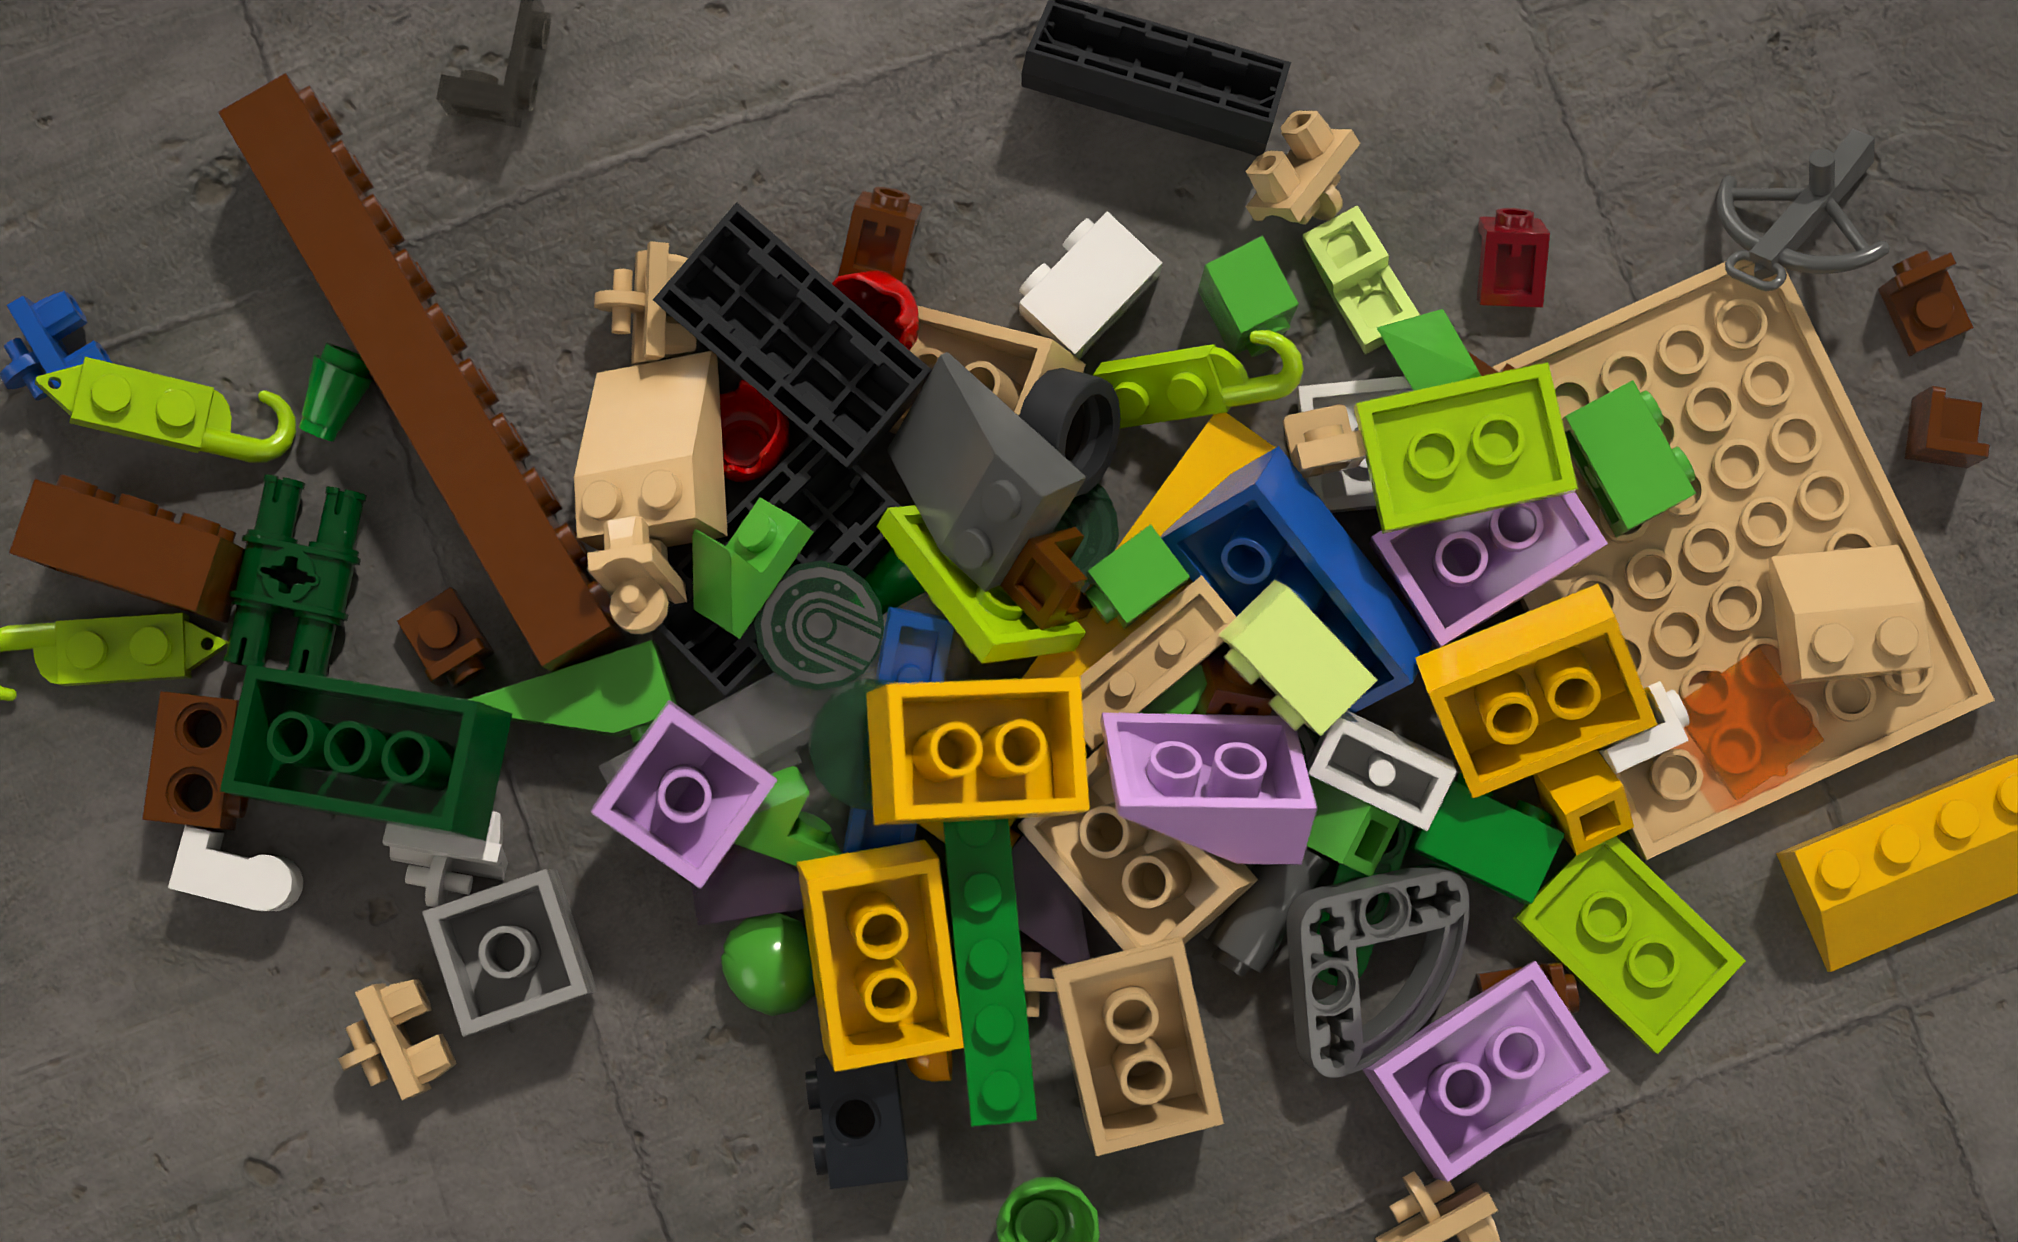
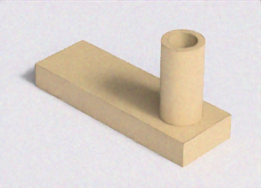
[1080,575,1236,751]

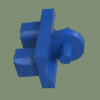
[0,291,113,401]

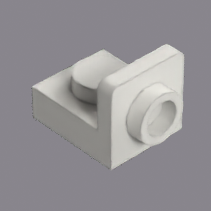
[1599,681,1690,774]

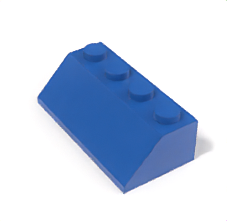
[1161,446,1433,733]

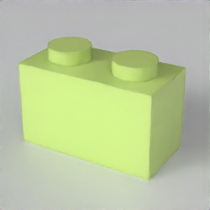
[1219,580,1377,736]

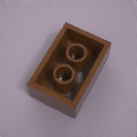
[9,474,245,624]

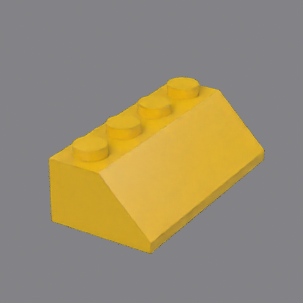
[1776,755,2018,972]

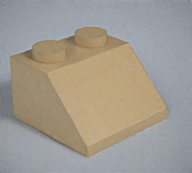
[1768,545,1932,685]

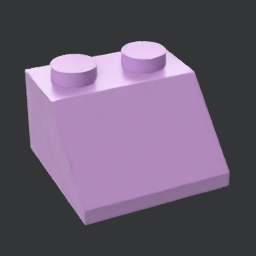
[591,700,778,889]

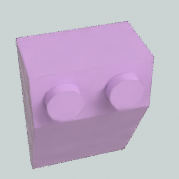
[1369,492,1608,649]
[1100,713,1317,865]
[1363,961,1610,1182]

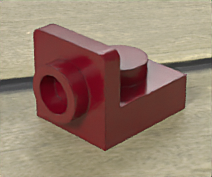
[1477,208,1550,307]

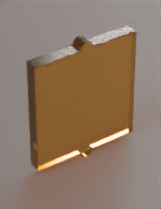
[1681,647,1825,801]

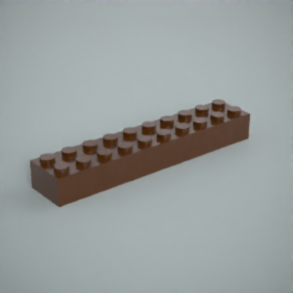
[218,73,626,672]

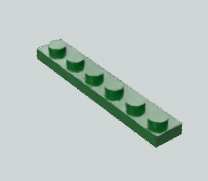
[943,819,1037,1127]

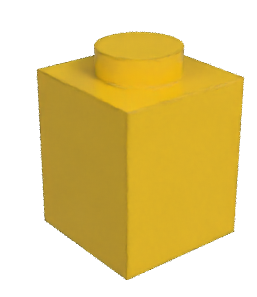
[1533,749,1634,855]

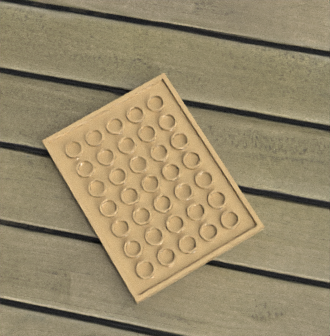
[1492,260,1995,860]

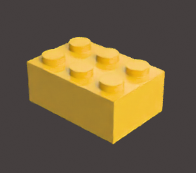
[1415,584,1657,798]
[866,677,1089,825]
[797,840,964,1072]

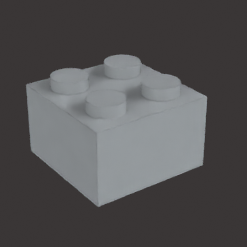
[422,869,598,1036]

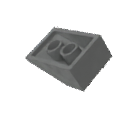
[887,352,1086,592]

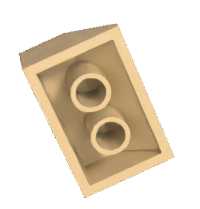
[1017,744,1258,951]

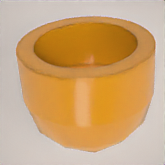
[906,1050,953,1082]

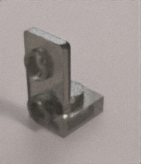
[436,0,551,128]

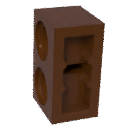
[142,691,249,831]

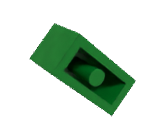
[1407,773,1565,904]

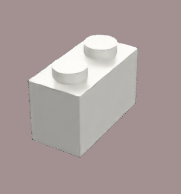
[1019,211,1163,360]
[1308,711,1456,831]

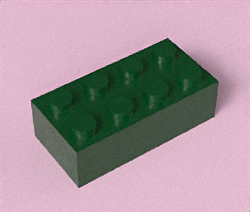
[220,664,512,841]

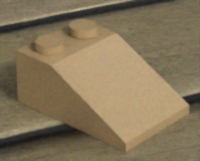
[889,306,1086,434]
[574,351,728,551]
[1052,937,1224,1156]

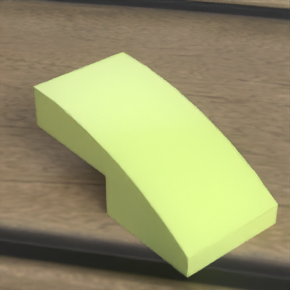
[1302,205,1420,355]

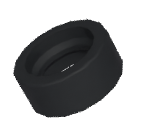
[1019,368,1121,497]

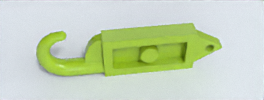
[1093,330,1304,429]
[35,357,296,463]
[0,613,229,701]

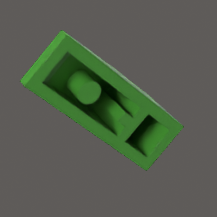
[467,640,678,744]

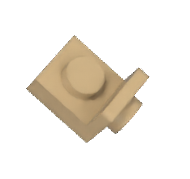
[1283,404,1366,478]

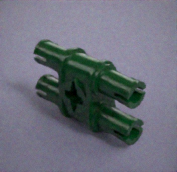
[223,474,367,677]

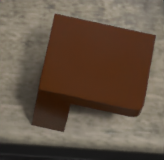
[1905,386,1990,468]
[1000,527,1093,630]

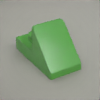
[692,498,813,639]
[733,766,842,866]

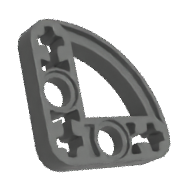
[1286,864,1469,1078]

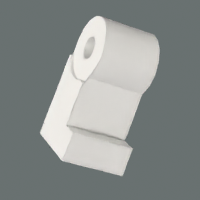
[168,825,303,911]

